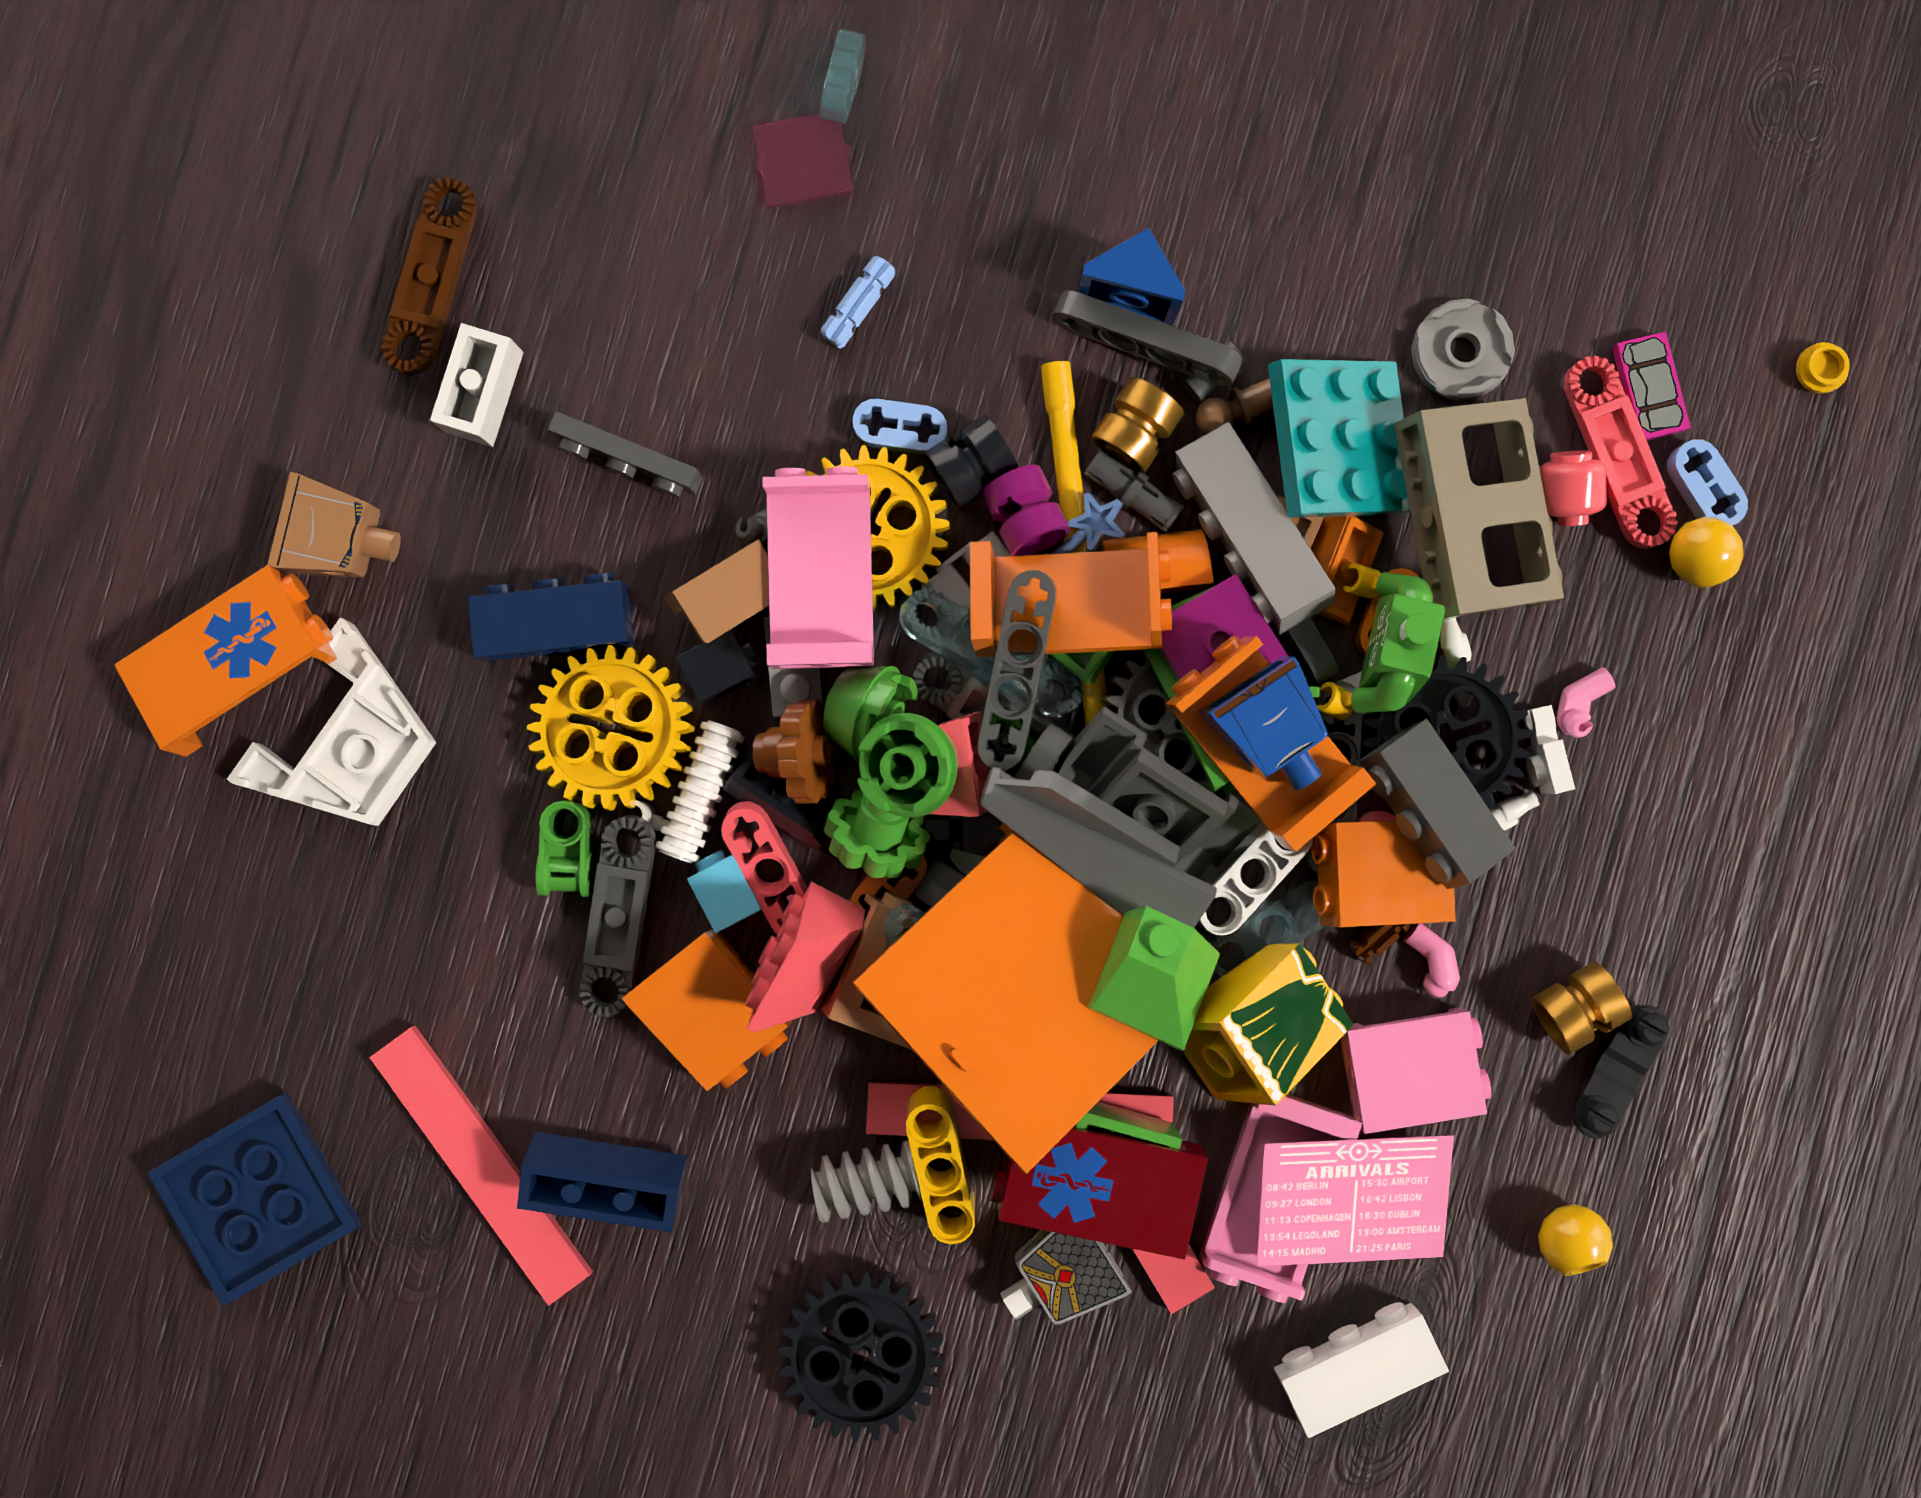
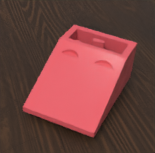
[745,882,866,1032]

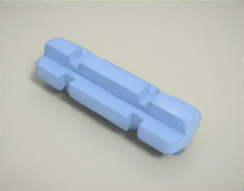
[821,256,895,348]

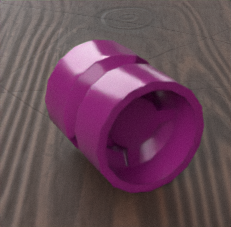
[981,464,1071,556]

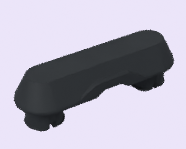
[1573,1005,1669,1139]

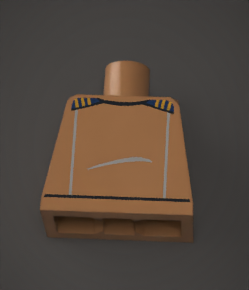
[268,472,401,578]

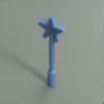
[1052,493,1125,554]

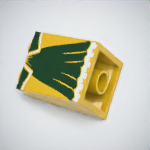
[1182,943,1354,1106]

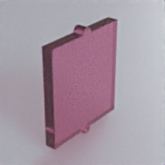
[753,110,854,208]

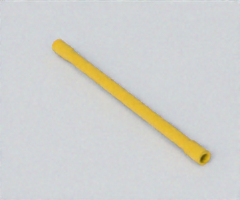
[1040,361,1109,727]

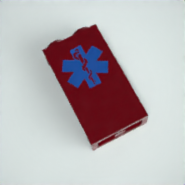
[990,1127,1208,1260]

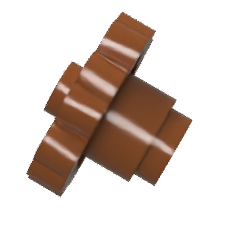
[753,699,838,804]

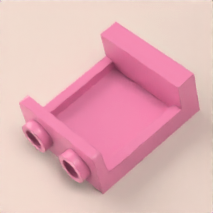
[1340,1007,1491,1134]

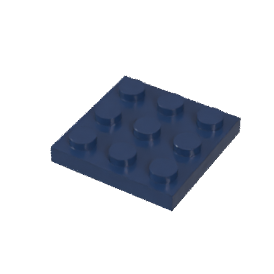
[147,1092,363,1307]

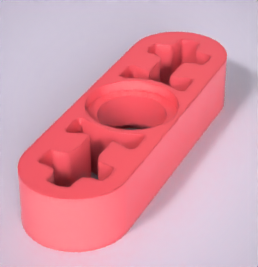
[721,801,808,934]

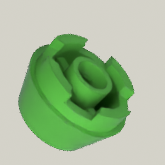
[823,666,917,762]
[858,713,958,818]

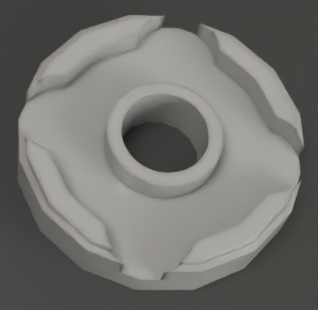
[1411,299,1515,401]

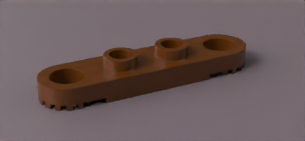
[381,177,478,375]

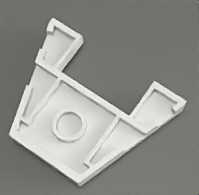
[227,617,436,826]

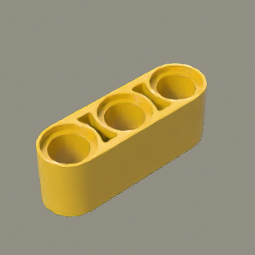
[906,1086,975,1244]

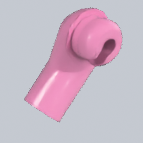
[1556,667,1615,738]
[1403,923,1460,998]

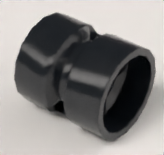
[924,414,1019,508]

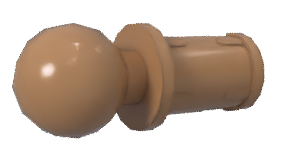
[1196,378,1273,435]

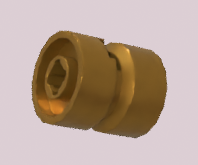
[1091,377,1184,474]
[1531,961,1632,1055]

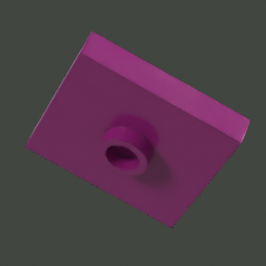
[1159,574,1288,681]

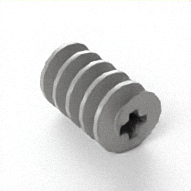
[811,1140,922,1223]

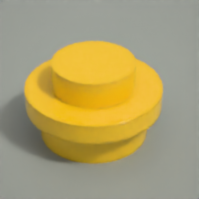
[1796,342,1850,394]

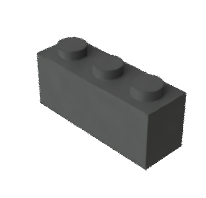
[1359,718,1516,889]

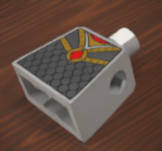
[1000,1230,1132,1325]

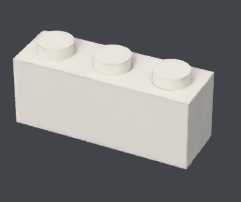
[1274,1302,1449,1438]

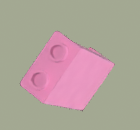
[1199,1094,1362,1303]

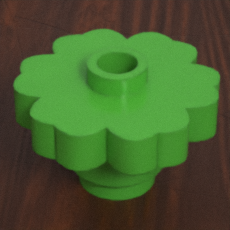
[824,790,930,878]

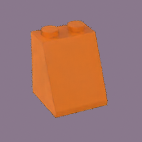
[622,929,792,1091]

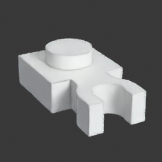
[1523,705,1575,795]

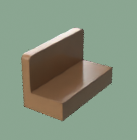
[665,540,769,644]

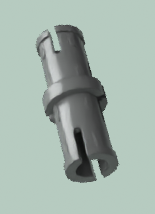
[1083,448,1184,533]

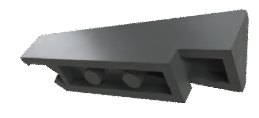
[980,767,1217,928]

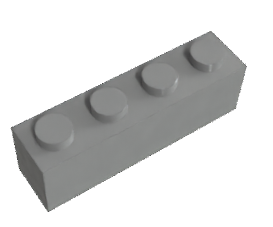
[1172,422,1336,635]

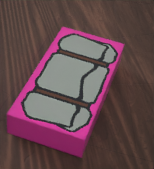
[1612,331,1691,441]

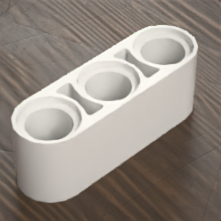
[1198,829,1313,936]

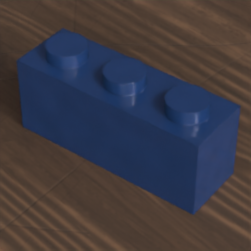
[468,573,635,662]
[517,1132,687,1233]

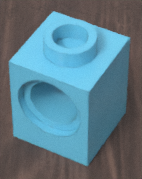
[687,850,763,933]

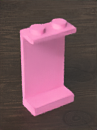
[762,466,874,669]

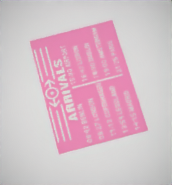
[1256,1135,1454,1267]

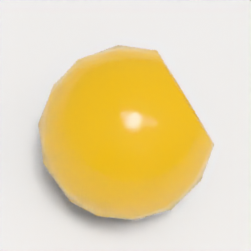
[1669,517,1744,588]
[1538,1204,1613,1276]

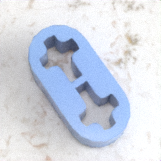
[853,399,947,455]
[1667,439,1748,525]

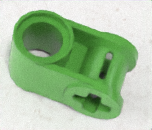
[536,800,595,897]

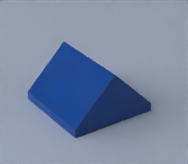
[1078,228,1186,326]

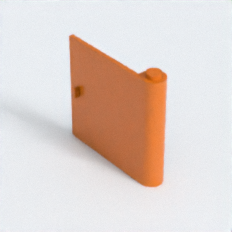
[852,823,1158,1174]

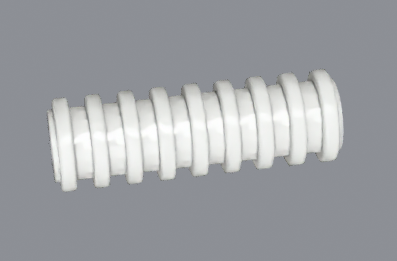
[655,720,745,864]

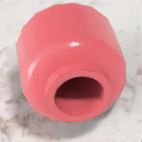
[1540,450,1607,526]

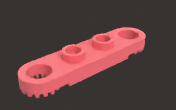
[1563,356,1678,549]

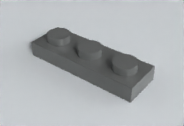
[548,411,703,497]

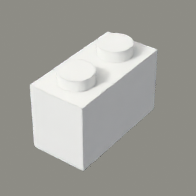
[430,323,524,447]

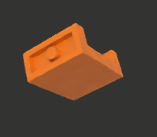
[1311,821,1456,927]

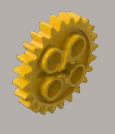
[806,445,950,611]
[527,645,694,811]

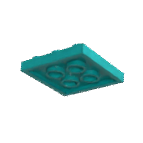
[1268,359,1411,518]

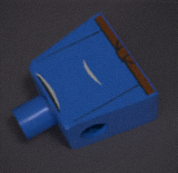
[1199,656,1328,790]

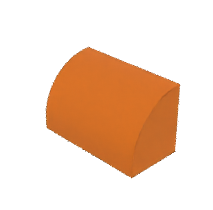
[1101,529,1214,594]

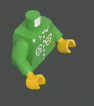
[1317,563,1445,720]

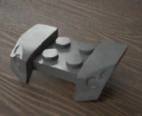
[1054,706,1267,885]

